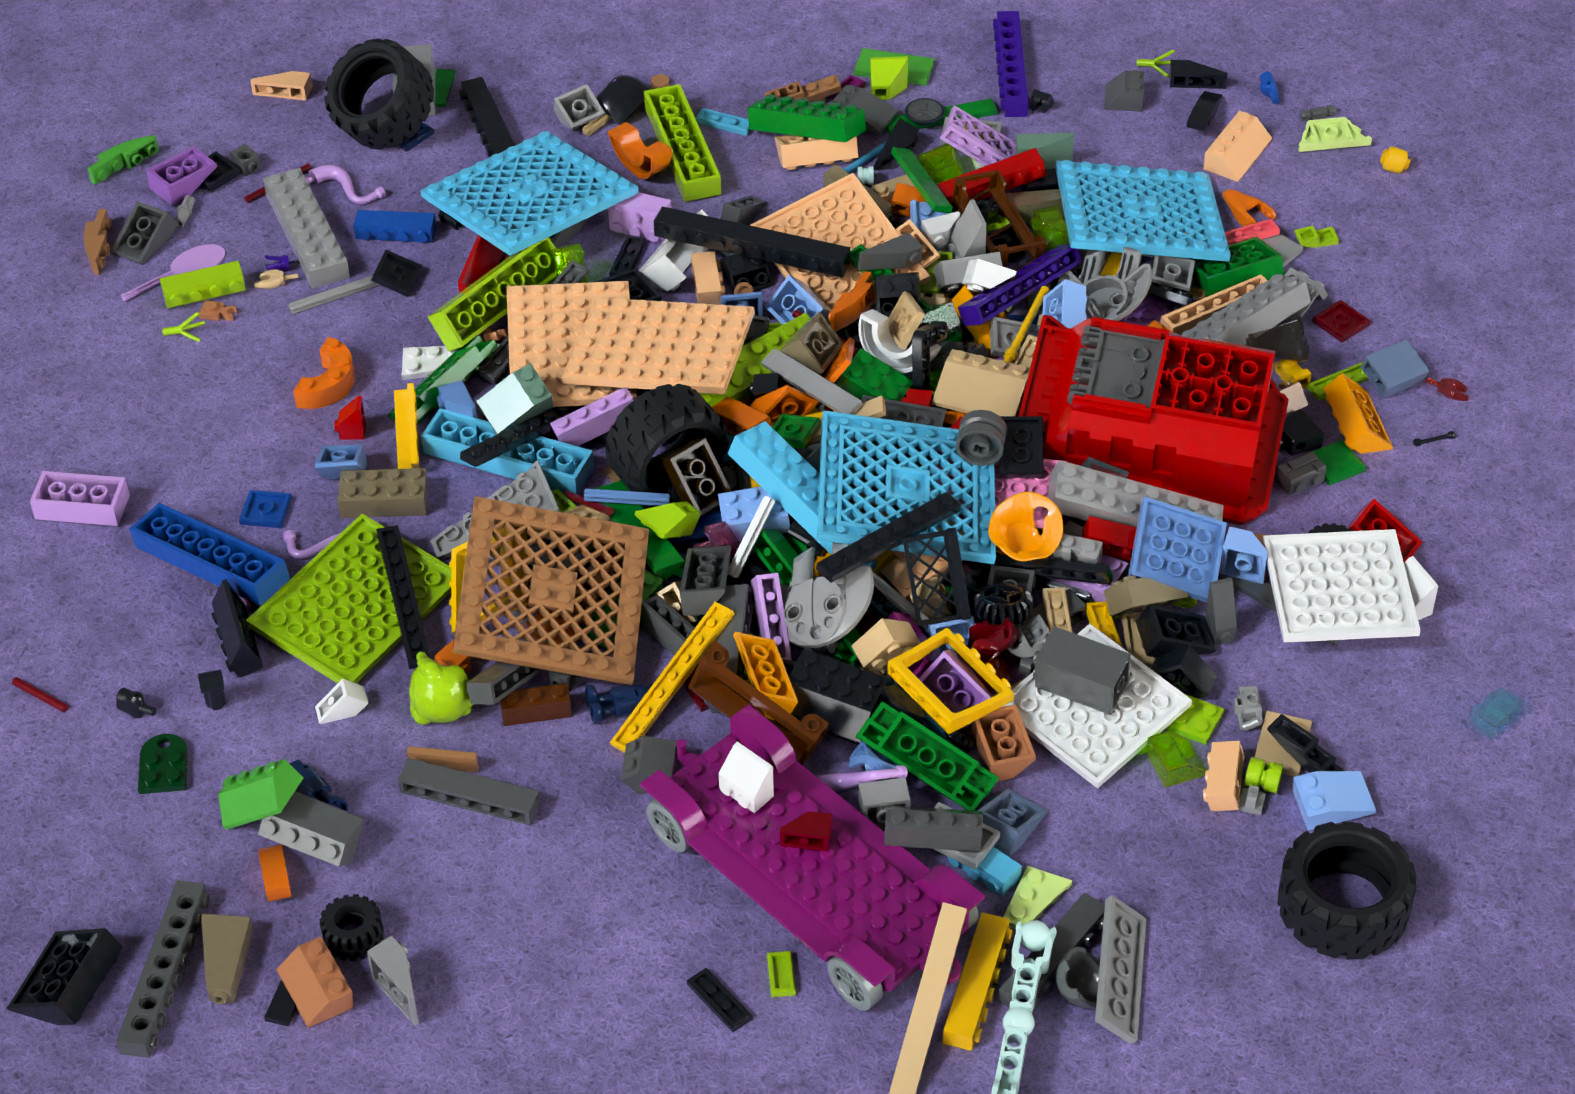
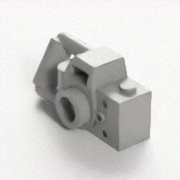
[1233,686,1263,732]

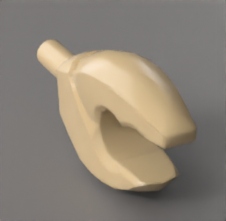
[254,270,299,289]

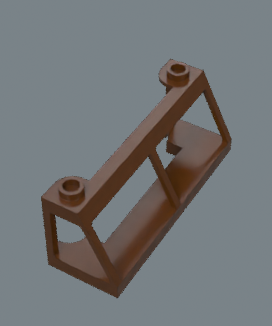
[951,170,1047,271]
[688,641,829,765]

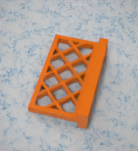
[819,337,855,384]

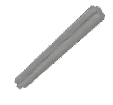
[289,275,380,314]

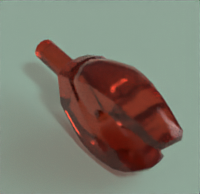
[1425,378,1468,401]

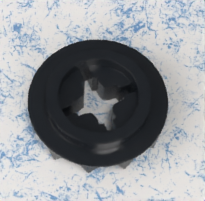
[943,727,976,750]

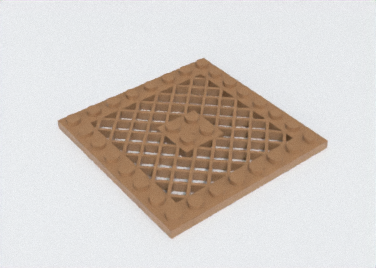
[452,496,649,685]

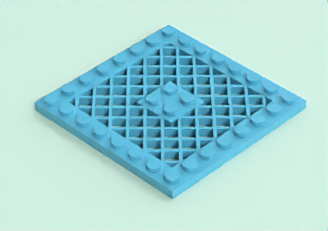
[420,131,639,256]
[1055,160,1231,262]
[817,410,996,564]

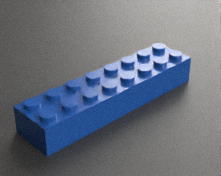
[129,503,291,606]

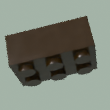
[660,438,732,516]

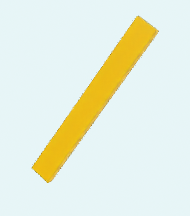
[610,602,734,753]

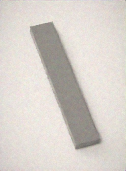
[761,348,863,415]

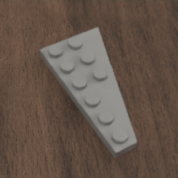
[430,460,560,561]

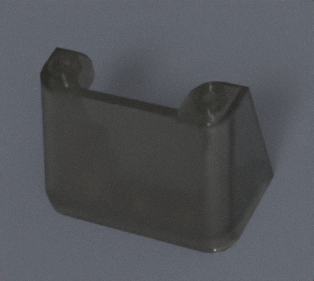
[1246,313,1310,362]

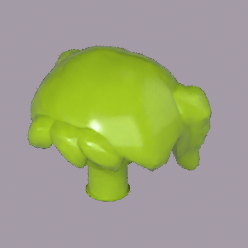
[409,652,474,725]

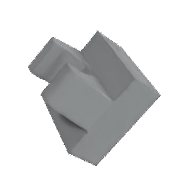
[1238,785,1266,815]

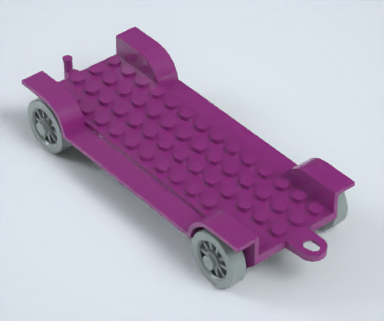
[640,705,985,1011]

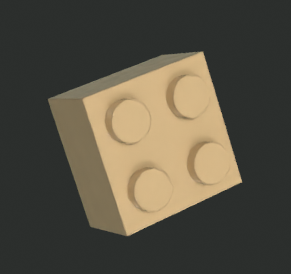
[852,618,921,670]

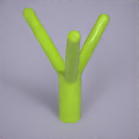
[1137,50,1175,77]
[162,312,205,342]

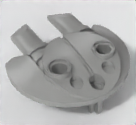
[1056,246,1152,321]
[776,542,874,653]

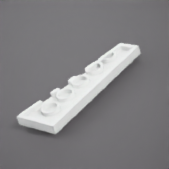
[402,343,501,380]

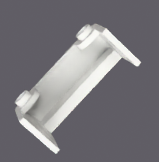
[639,210,710,292]

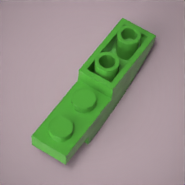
[87,135,159,185]

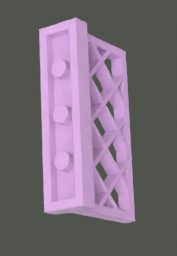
[940,105,1016,166]

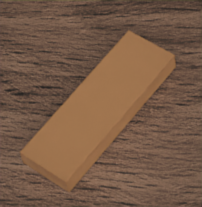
[407,746,479,773]

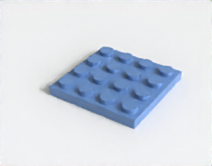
[1128,497,1227,603]

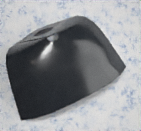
[596,75,654,125]

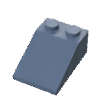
[977,789,1048,856]

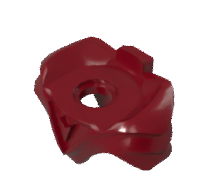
[954,617,1018,669]

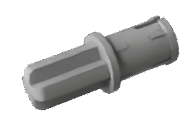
[175,195,195,228]

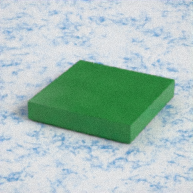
[772,414,821,449]
[1307,440,1366,486]

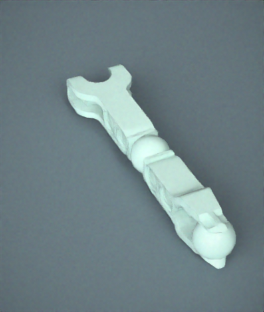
[991,920,1057,1094]

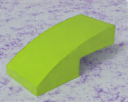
[1294,225,1339,248]

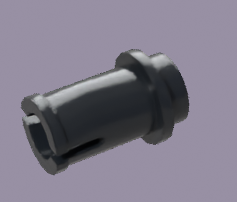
[438,210,463,230]

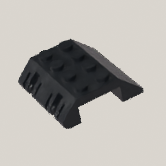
[789,647,894,745]

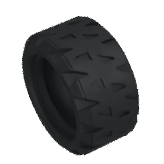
[324,38,434,149]
[605,384,729,493]
[1277,821,1417,960]

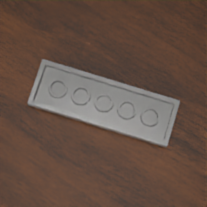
[1095,895,1146,1044]

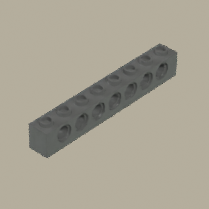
[116,880,210,1058]

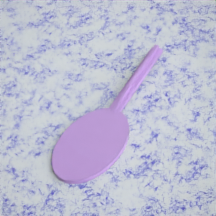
[121,244,225,301]

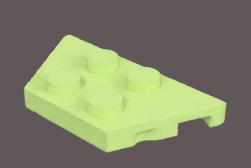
[1298,117,1372,152]

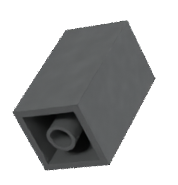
[1033,626,1131,715]

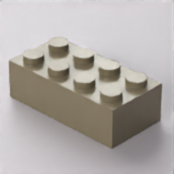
[337,468,428,518]

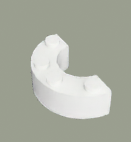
[859,309,942,374]

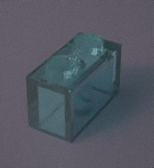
[1470,687,1523,740]

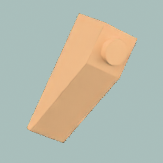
[250,71,313,100]
[895,219,941,268]

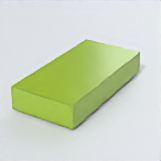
[767,951,796,997]

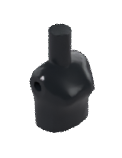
[116,687,157,718]

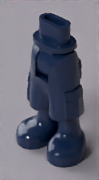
[585,683,653,724]
[289,760,348,811]

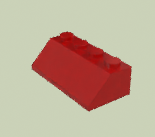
[458,235,508,293]

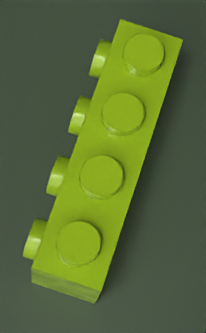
[159,261,246,308]

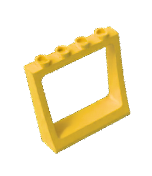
[449,527,528,634]
[888,628,1014,735]

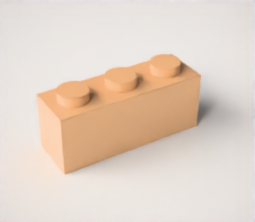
[691,251,725,305]
[1203,741,1245,811]

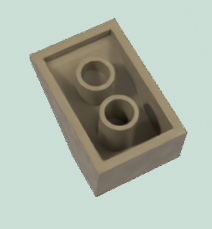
[781,311,844,375]
[1104,575,1189,616]

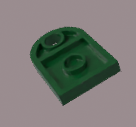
[138,734,188,794]

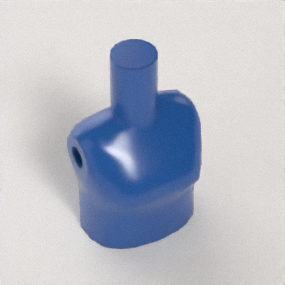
[1260,71,1280,104]

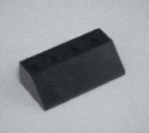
[211,579,264,678]

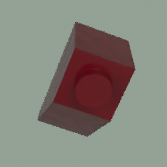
[780,811,832,852]

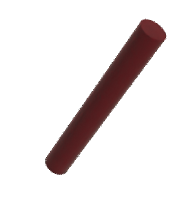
[12,677,69,713]

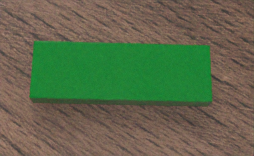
[435,69,456,107]

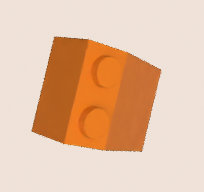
[749,385,819,423]

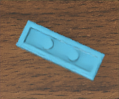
[695,108,751,136]

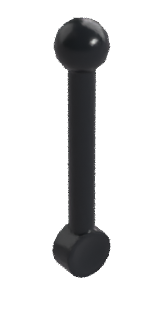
[1413,431,1455,447]

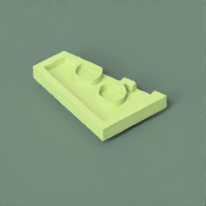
[1004,866,1073,929]

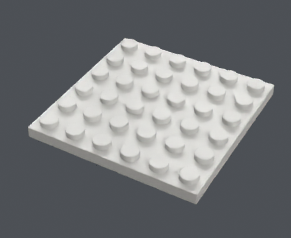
[1262,529,1420,643]
[1002,624,1192,789]

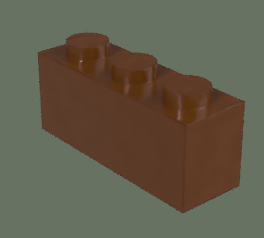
[500,683,572,726]

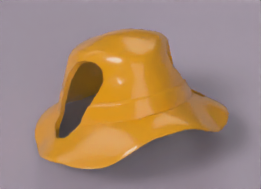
[988,492,1063,561]

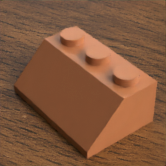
[971,705,1036,782]
[277,937,353,1028]

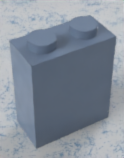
[1361,339,1429,399]

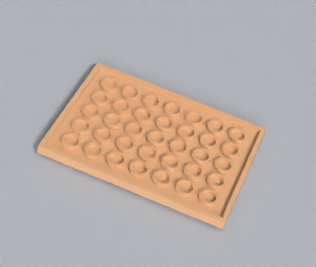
[751,173,930,327]
[506,281,637,407]
[561,297,755,394]

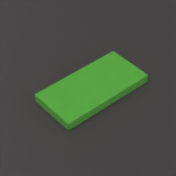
[854,48,934,86]

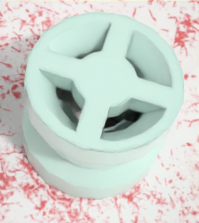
[857,166,874,186]

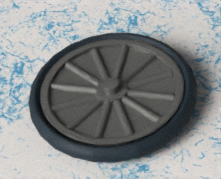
[905,98,945,125]

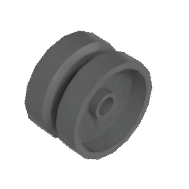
[956,410,1007,466]

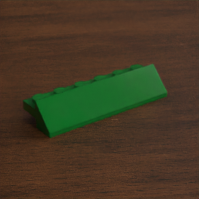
[387,336,498,425]
[595,480,685,580]
[855,701,999,811]

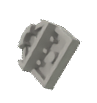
[1007,614,1050,658]

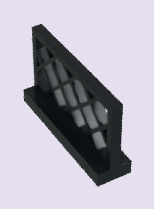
[902,527,971,626]

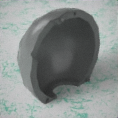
[1056,947,1100,1010]

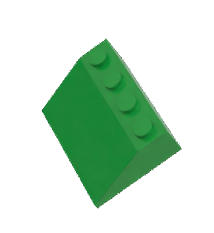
[1189,237,1284,297]

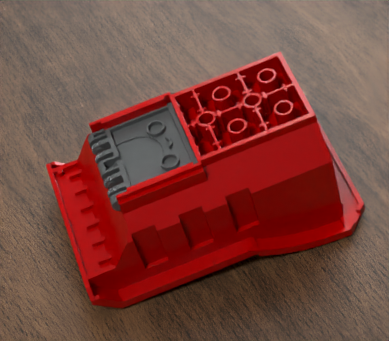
[1019,315,1289,525]

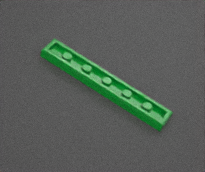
[886,98,997,135]
[891,147,953,213]

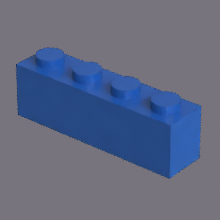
[353,210,437,243]

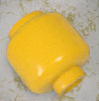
[1380,146,1410,174]

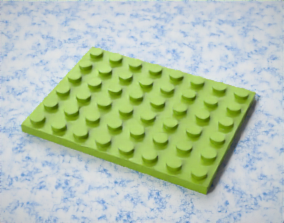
[246,514,451,684]

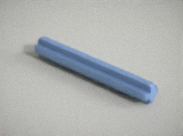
[584,488,670,506]

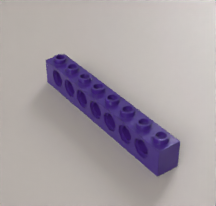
[993,11,1028,117]
[958,244,1082,326]

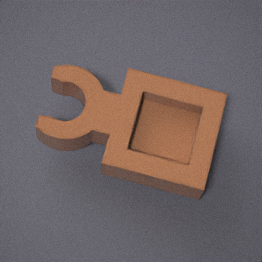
[199,300,237,321]
[478,328,507,342]

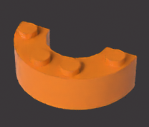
[608,122,673,179]
[293,337,355,409]

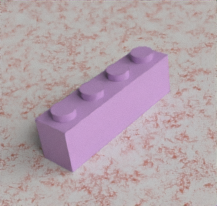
[550,388,634,446]
[751,573,792,661]

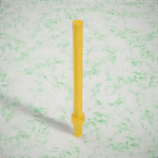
[1003,286,1049,363]

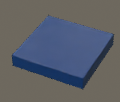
[239,490,292,528]

